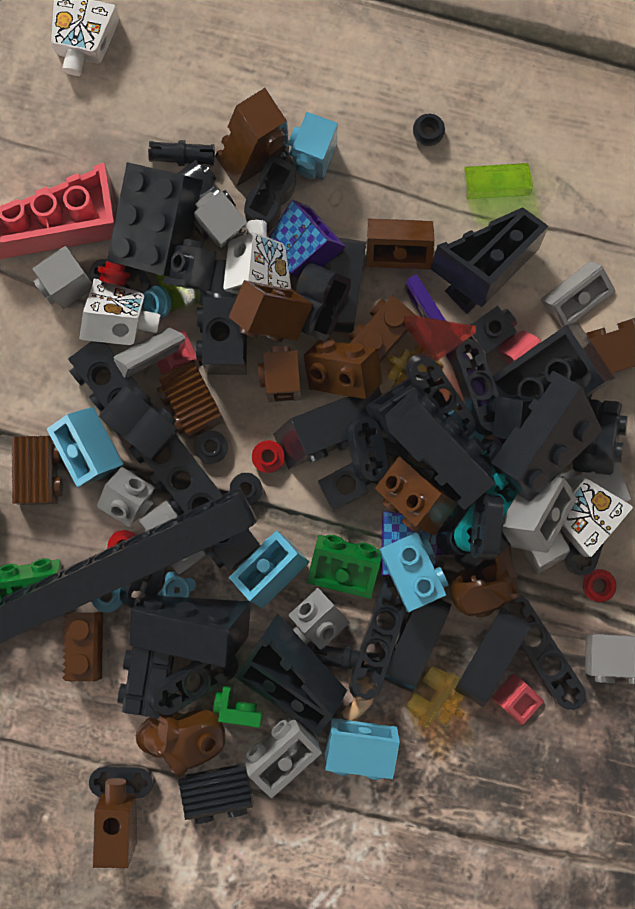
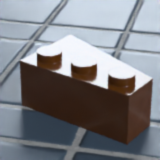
[215,88,289,187]

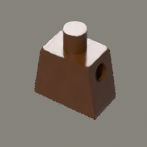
[93,778,137,868]

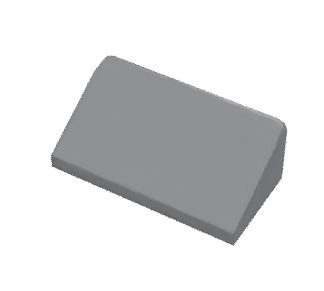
[541,262,616,328]
[114,328,186,378]

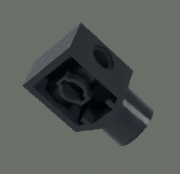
[196,260,247,375]

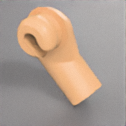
[341,676,373,721]

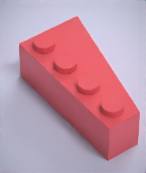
[0,162,116,259]

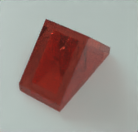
[403,315,477,361]

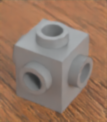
[96,467,155,527]
[289,588,350,650]

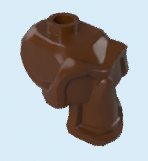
[450,544,519,617]
[135,710,226,777]

